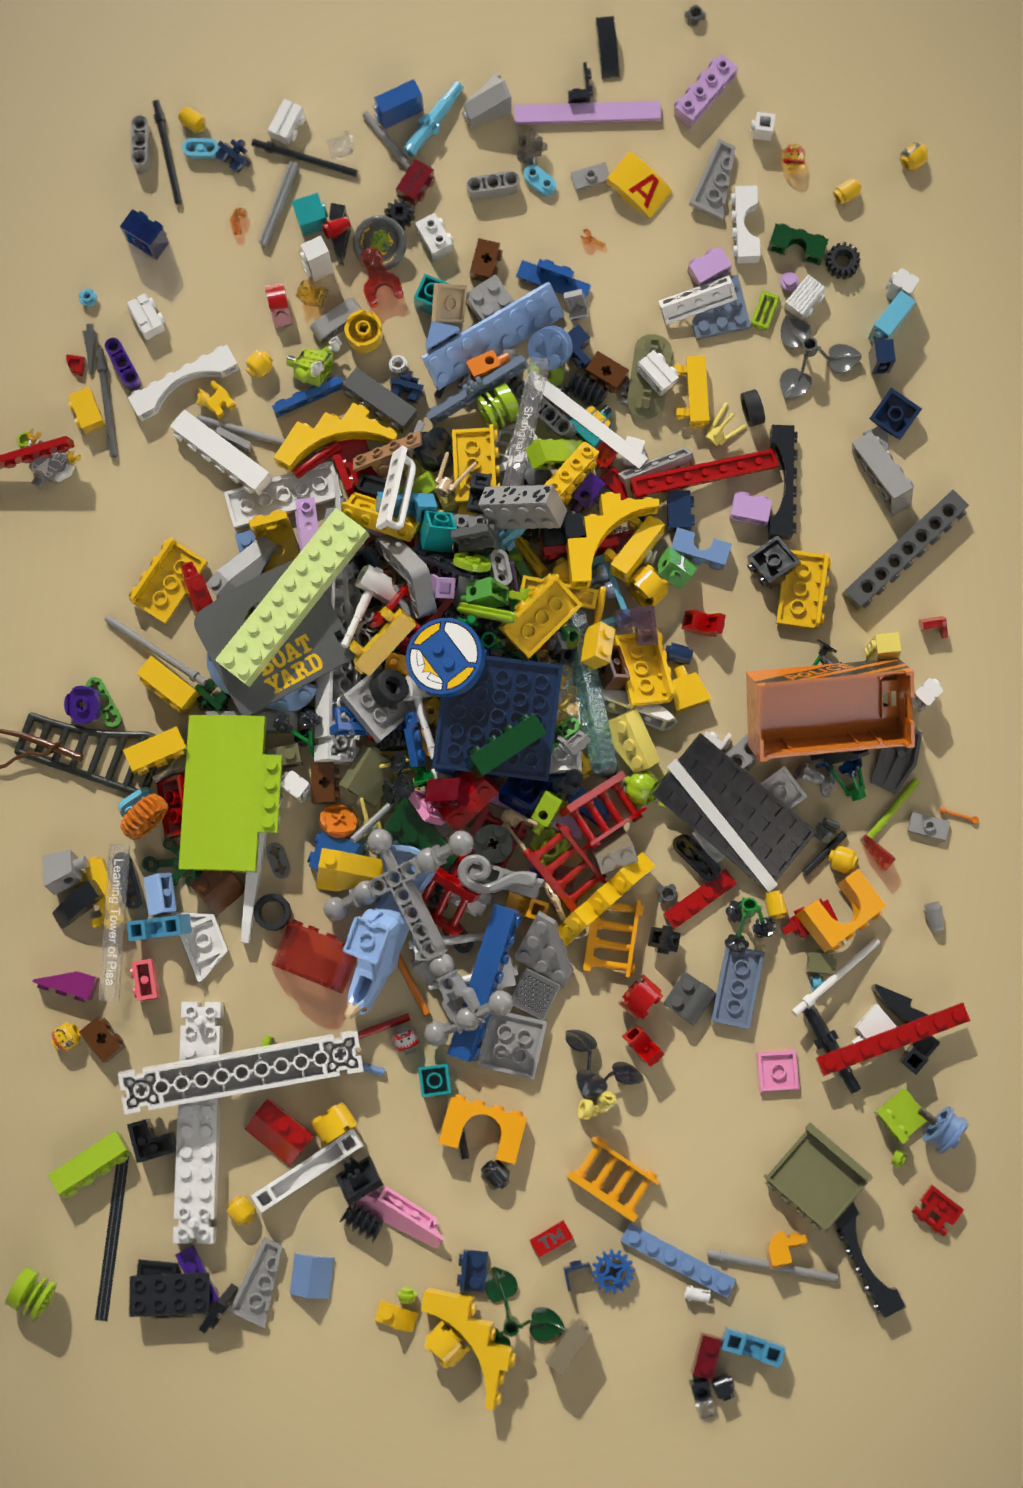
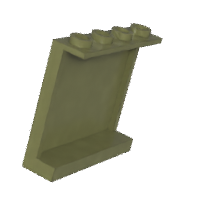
[763,1123,873,1232]

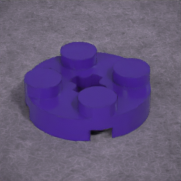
[64,686,102,724]

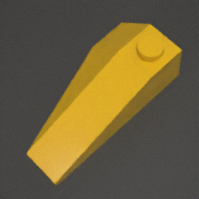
[316,848,384,892]

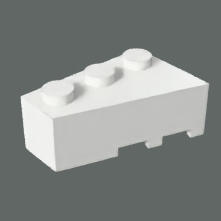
[298,235,334,282]

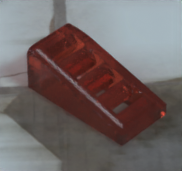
[860,834,895,872]

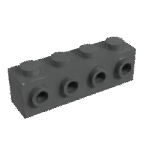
[343,367,417,433]

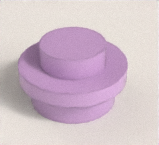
[780,272,799,291]

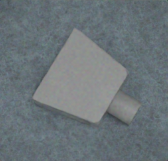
[43,850,89,895]

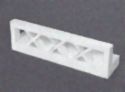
[659,276,737,324]

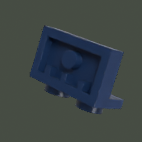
[457,1249,488,1293]

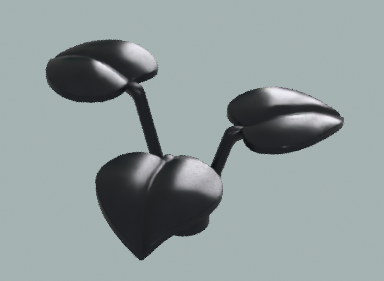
[565,1030,644,1098]

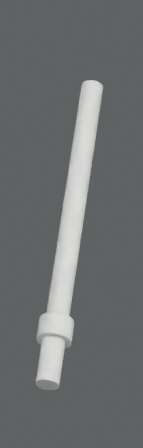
[791,938,880,1017]

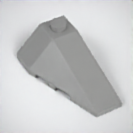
[206,535,277,598]

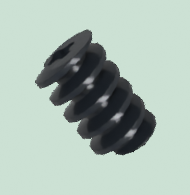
[567,370,609,408]
[339,1202,384,1243]

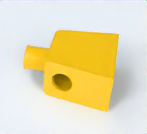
[672,665,711,714]

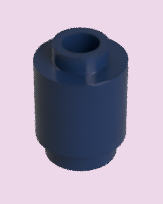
[665,642,693,665]

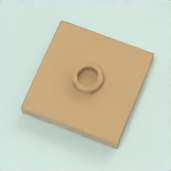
[431,283,467,323]

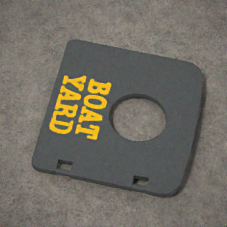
[194,560,356,716]

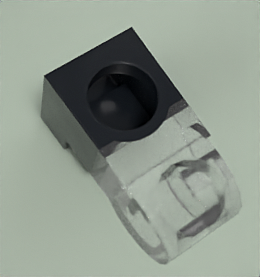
[689,1377,715,1420]

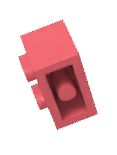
[130,959,161,1002]

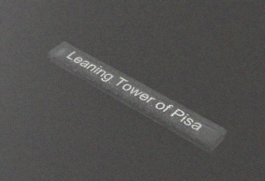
[99,844,130,1001]

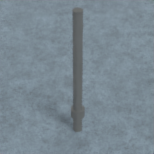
[96,348,118,458]

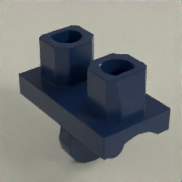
[216,139,251,173]
[390,370,424,404]

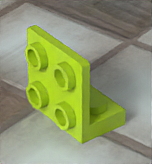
[874,1088,927,1144]

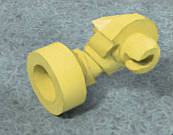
[578,1091,616,1120]

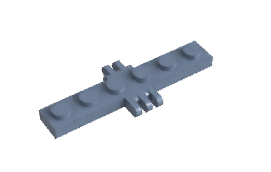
[426,355,530,426]

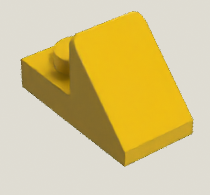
[374,1300,419,1332]

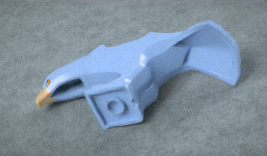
[343,845,438,1019]

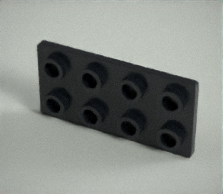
[413,548,490,591]
[129,1272,210,1319]

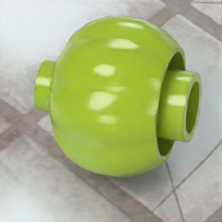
[623,770,658,806]

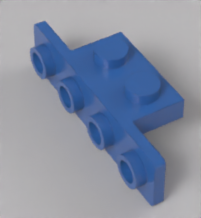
[516,259,591,299]

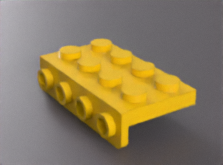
[452,424,500,504]
[544,442,599,506]
[340,492,422,542]
[129,537,208,625]
[776,550,832,630]
[498,573,583,659]
[613,627,676,707]

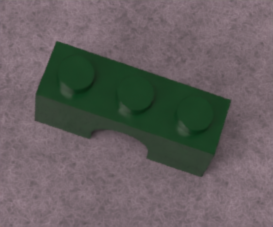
[767,223,829,266]

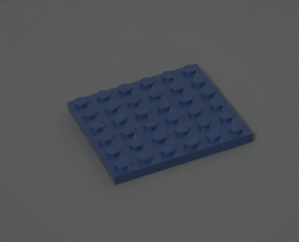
[432,655,563,782]

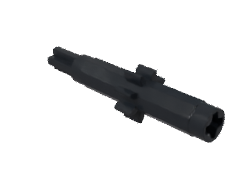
[802,1005,862,1094]

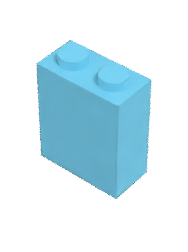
[868,291,916,343]

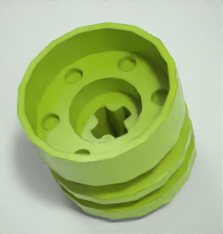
[475,382,522,431]
[5,1266,57,1321]

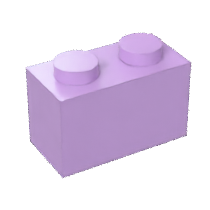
[687,246,732,287]
[729,492,772,527]

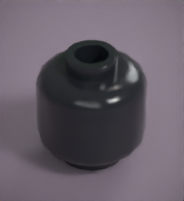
[481,1160,510,1190]

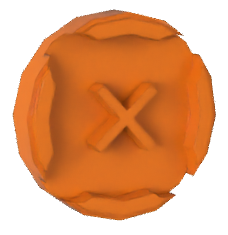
[319,804,358,838]

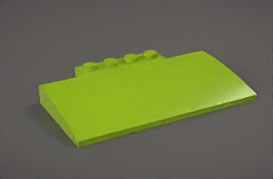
[179,715,283,873]

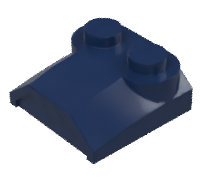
[869,388,922,440]

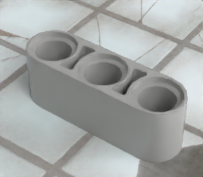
[131,115,151,173]
[467,171,520,200]
[310,297,362,343]

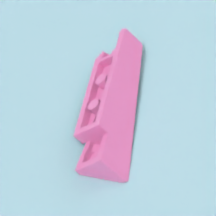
[351,1186,444,1248]

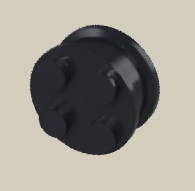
[412,427,453,473]

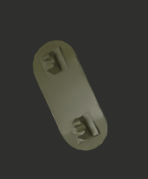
[627,334,672,419]

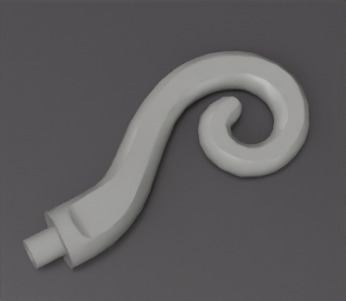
[457,854,543,894]

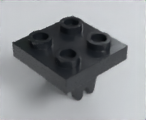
[336,1156,384,1205]

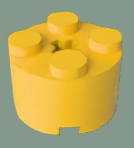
[344,310,383,354]
[625,565,670,610]
[311,1102,358,1146]
[424,1320,471,1368]

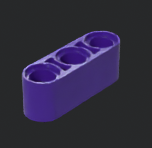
[104,338,142,391]

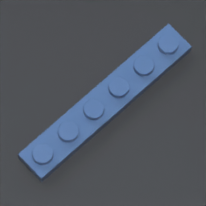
[620,1223,736,1298]

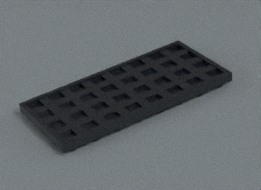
[651,733,817,891]

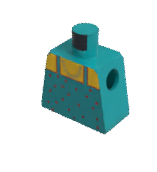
[571,405,613,449]

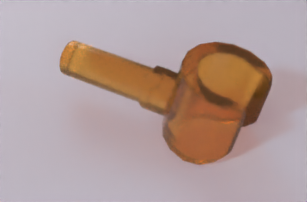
[581,229,606,248]

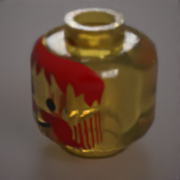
[781,144,806,174]

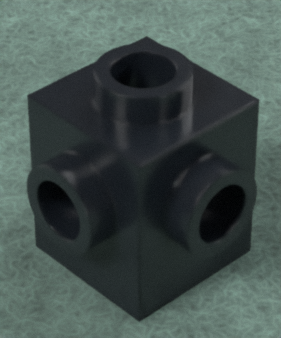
[648,925,681,955]

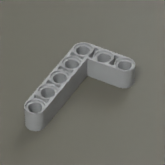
[375,535,437,619]

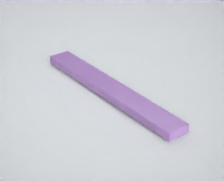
[514,101,661,125]

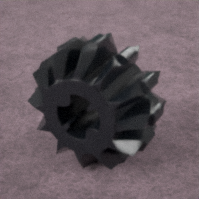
[384,198,415,230]

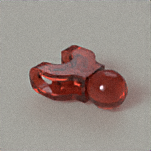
[360,247,404,309]

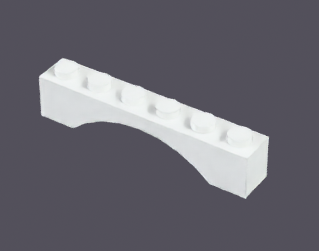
[128,345,240,422]
[251,1129,364,1213]

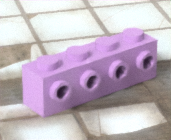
[674,54,738,128]

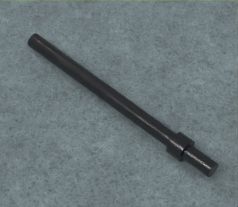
[152,100,182,205]
[251,138,358,177]

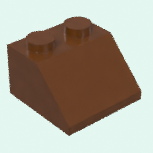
[190,871,245,916]

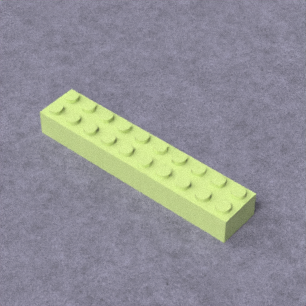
[215,508,369,687]

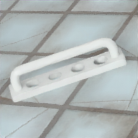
[376,445,416,530]

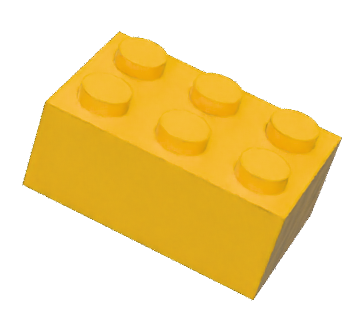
[136,656,200,715]
[123,726,187,776]

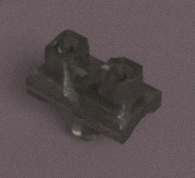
[517,128,548,166]

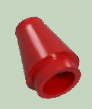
[322,217,351,239]

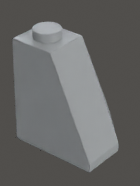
[462,73,512,128]

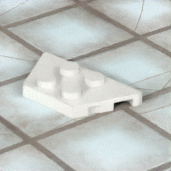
[171,912,229,982]

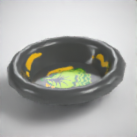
[353,215,407,271]

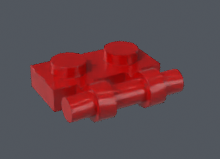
[911,1185,964,1237]

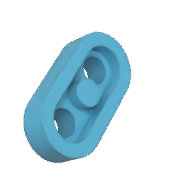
[182,138,219,159]
[524,165,556,196]
[118,787,154,817]

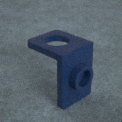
[563,1260,590,1292]

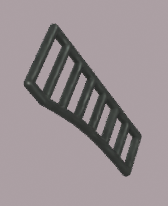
[14,712,157,794]

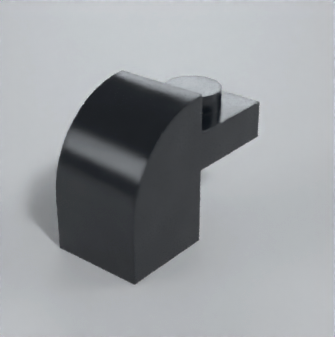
[900,1036,940,1075]

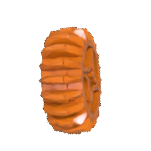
[120,793,169,840]

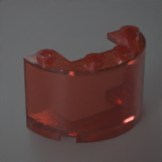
[271,919,357,994]

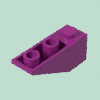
[32,971,99,1003]

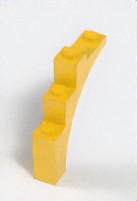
[274,403,398,473]
[566,492,659,589]
[558,852,655,947]
[421,1288,516,1410]

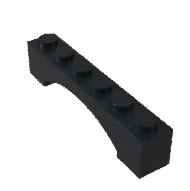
[768,425,798,540]
[835,1202,906,1318]

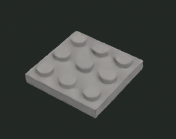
[340,665,416,743]
[477,1013,547,1079]

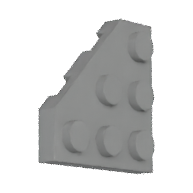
[513,911,574,987]

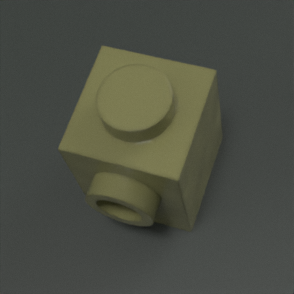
[806,949,836,975]

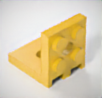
[248,510,299,573]

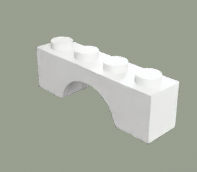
[730,186,761,264]

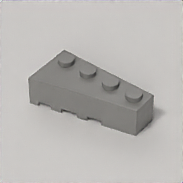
[852,432,914,516]

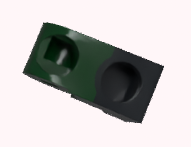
[548,626,579,663]

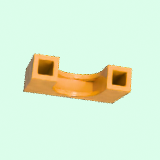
[796,869,886,953]
[437,1094,527,1164]

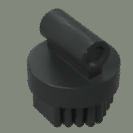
[814,817,840,845]

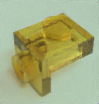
[296,280,329,307]

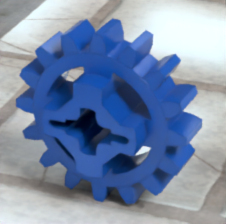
[591,1249,635,1294]

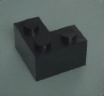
[541,511,586,547]
[127,1118,176,1163]

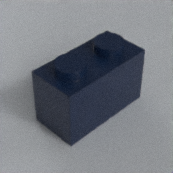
[868,337,896,375]
[666,490,695,532]

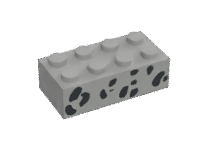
[478,485,567,530]

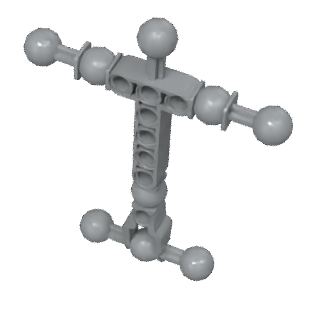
[323,829,513,1046]

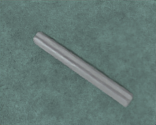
[259,161,299,247]

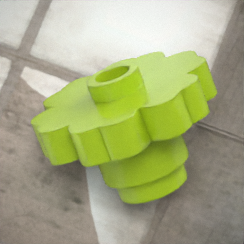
[529,828,568,866]

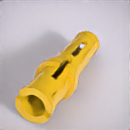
[514,535,548,578]

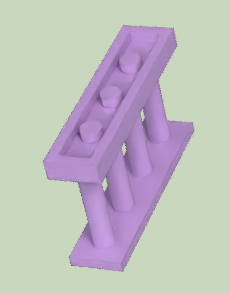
[294,497,319,552]

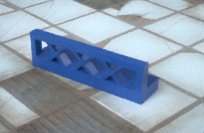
[329,707,406,735]

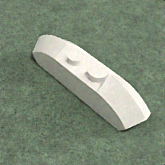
[587,686,678,731]

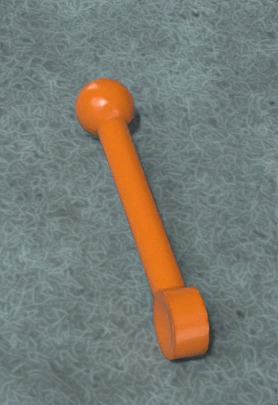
[939,807,979,824]

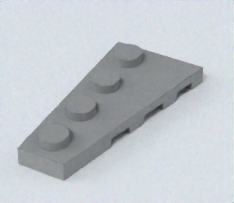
[689,139,735,221]
[229,1236,282,1328]

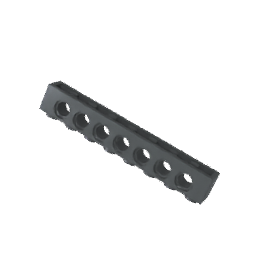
[842,489,969,610]

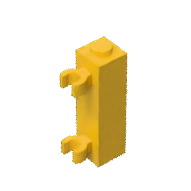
[674,356,709,429]
[604,515,665,583]
[349,606,416,676]
[76,856,128,931]

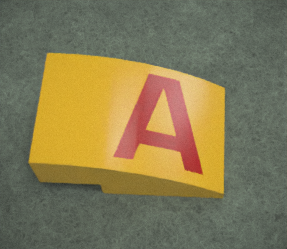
[607,151,672,219]

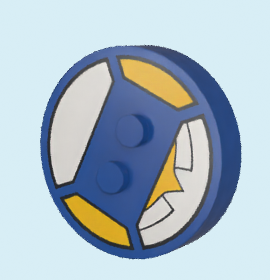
[406,618,486,698]

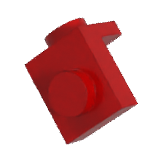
[596,441,618,470]

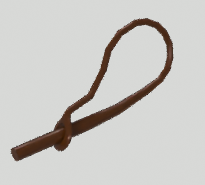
[0,729,84,769]

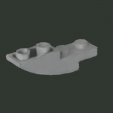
[468,863,540,899]

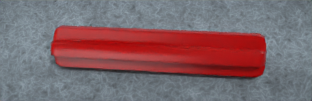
[292,440,342,479]

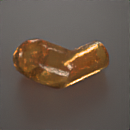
[230,207,247,235]

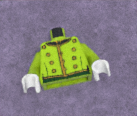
[286,337,342,387]

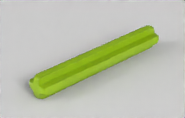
[457,602,517,624]

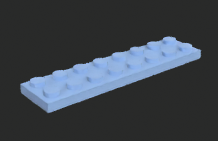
[421,282,565,390]

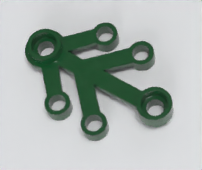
[142,838,204,888]

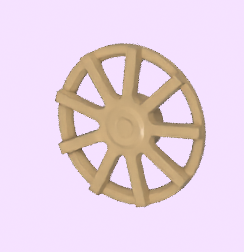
[542,881,566,921]

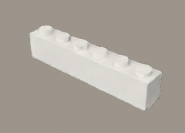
[170,409,273,496]

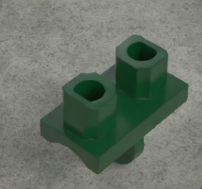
[195,678,231,712]

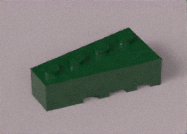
[463,714,547,780]
[383,797,458,872]

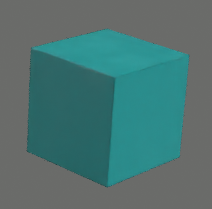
[291,192,328,237]
[414,274,450,315]
[418,510,457,553]
[418,1064,452,1097]

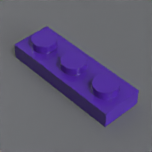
[175,1245,220,1305]

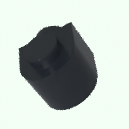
[710,1373,735,1401]

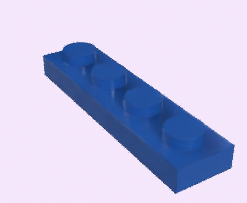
[272,376,343,418]

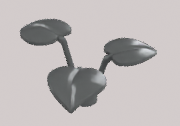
[780,315,862,398]

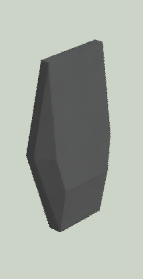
[871,729,923,794]

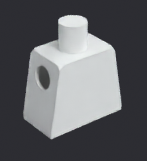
[851,1004,897,1043]

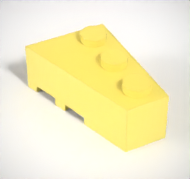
[864,632,901,661]
[596,708,661,773]

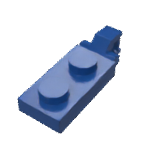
[403,712,426,767]

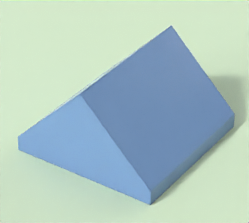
[426,321,460,353]
[290,1253,334,1299]

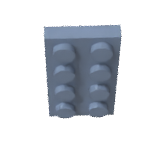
[711,946,765,1029]

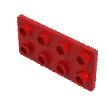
[332,439,379,499]

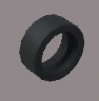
[740,389,765,427]
[254,894,292,931]

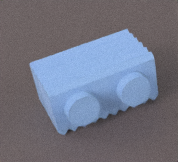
[144,873,177,916]

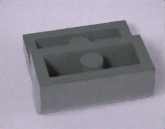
[451,523,501,556]
[663,971,716,1026]

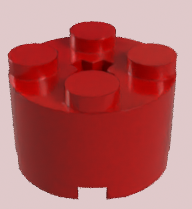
[618,974,663,1020]

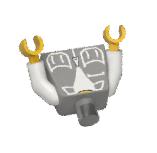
[27,429,81,489]

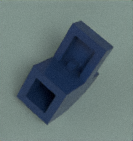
[567,324,591,371]

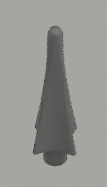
[82,324,98,375]

